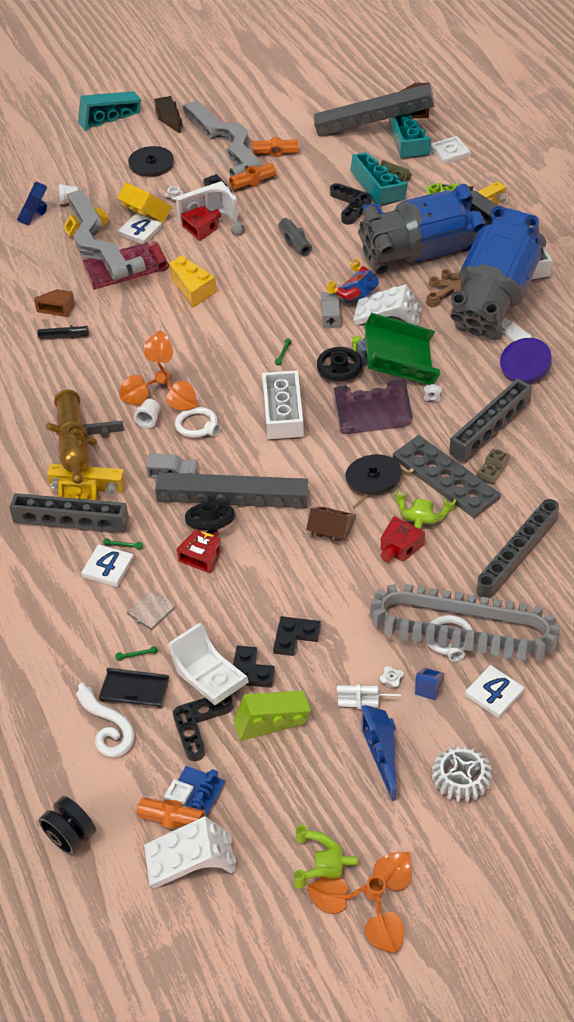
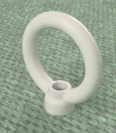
[175,407,221,438]
[424,615,473,662]

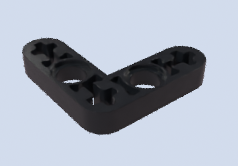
[330,183,371,225]
[173,695,233,762]

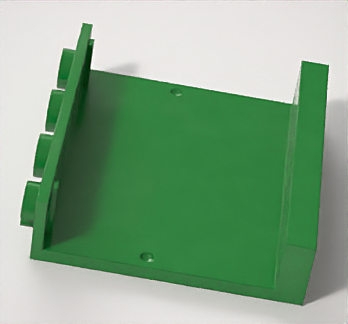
[364,313,440,385]

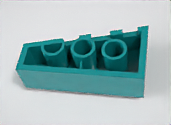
[78,91,141,131]
[389,113,431,158]
[350,152,408,204]

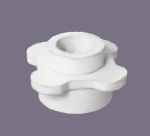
[165,186,183,200]
[423,384,442,402]
[380,666,404,688]

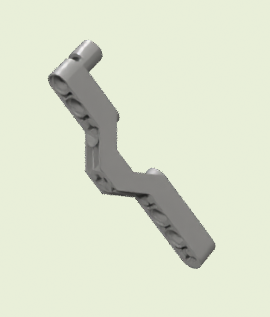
[183,100,262,176]
[67,189,146,281]

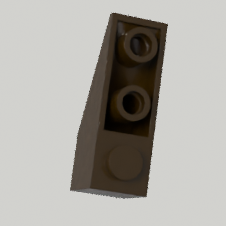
[154,96,183,133]

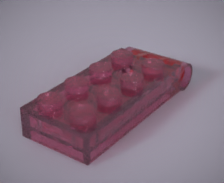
[82,242,169,290]

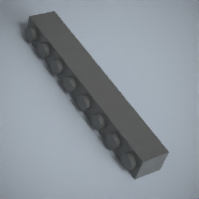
[314,84,435,136]
[155,472,309,508]

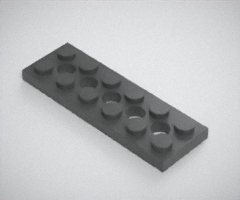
[393,435,501,519]

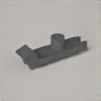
[83,421,124,437]

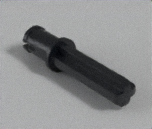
[37,325,89,339]

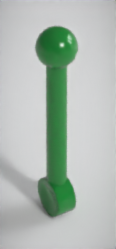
[275,338,292,366]
[103,538,143,550]
[115,646,158,661]

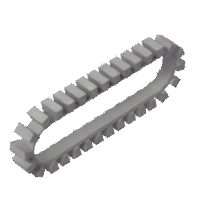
[370,584,560,661]

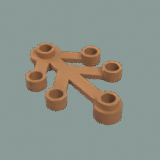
[426,269,462,307]

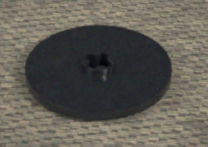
[128,146,174,176]
[345,454,402,495]

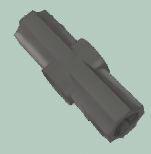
[278,217,312,257]

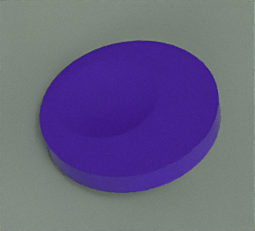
[500,338,552,384]

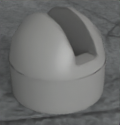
[230,221,244,235]

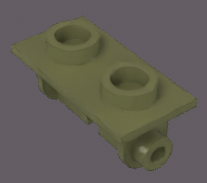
[380,160,412,182]

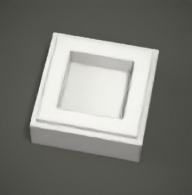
[164,779,194,806]

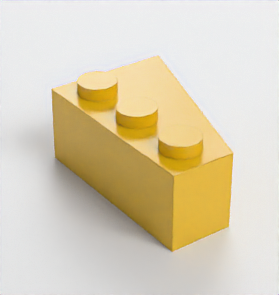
[117,182,172,223]
[169,255,217,308]

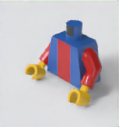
[326,258,379,303]

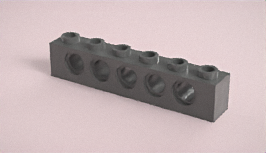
[449,378,532,462]
[9,493,129,532]

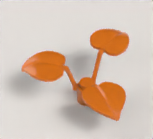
[119,330,198,410]
[307,852,412,953]

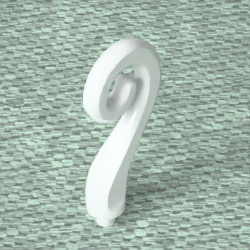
[76,683,135,758]

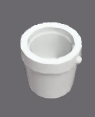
[59,184,78,205]
[134,399,160,428]

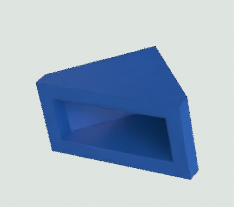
[415,667,444,700]

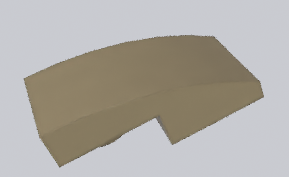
[477,448,510,484]

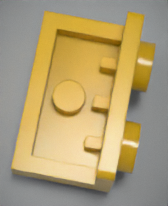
[58,478,98,500]

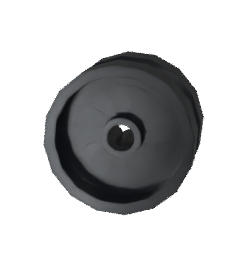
[38,796,96,855]

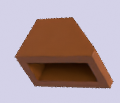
[34,289,75,317]

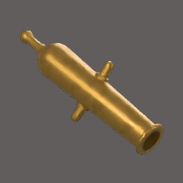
[46,389,97,484]

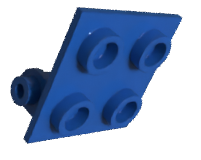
[178,766,225,817]

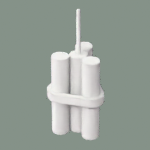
[337,683,401,709]

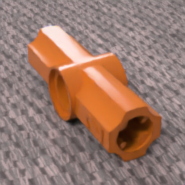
[253,137,299,157]
[229,162,276,190]
[137,797,206,828]

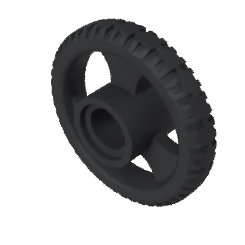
[317,347,362,382]
[185,502,235,530]

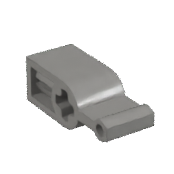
[321,292,340,328]
[146,453,198,479]

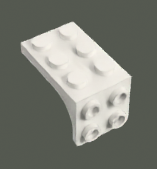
[176,181,239,226]
[353,284,422,326]
[168,623,249,705]
[144,816,236,889]

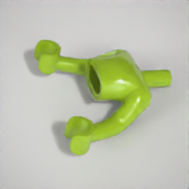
[395,490,456,529]
[293,825,358,889]

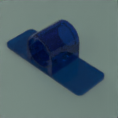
[17,181,47,225]

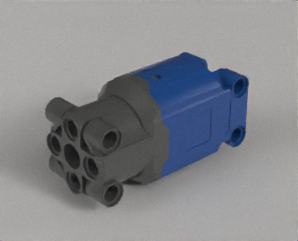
[358,184,486,274]
[450,206,541,341]

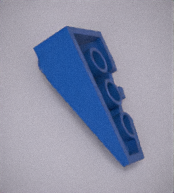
[361,705,396,801]

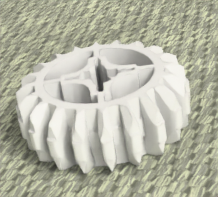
[432,745,492,803]

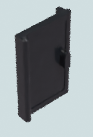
[99,668,169,708]

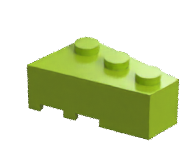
[233,690,311,741]

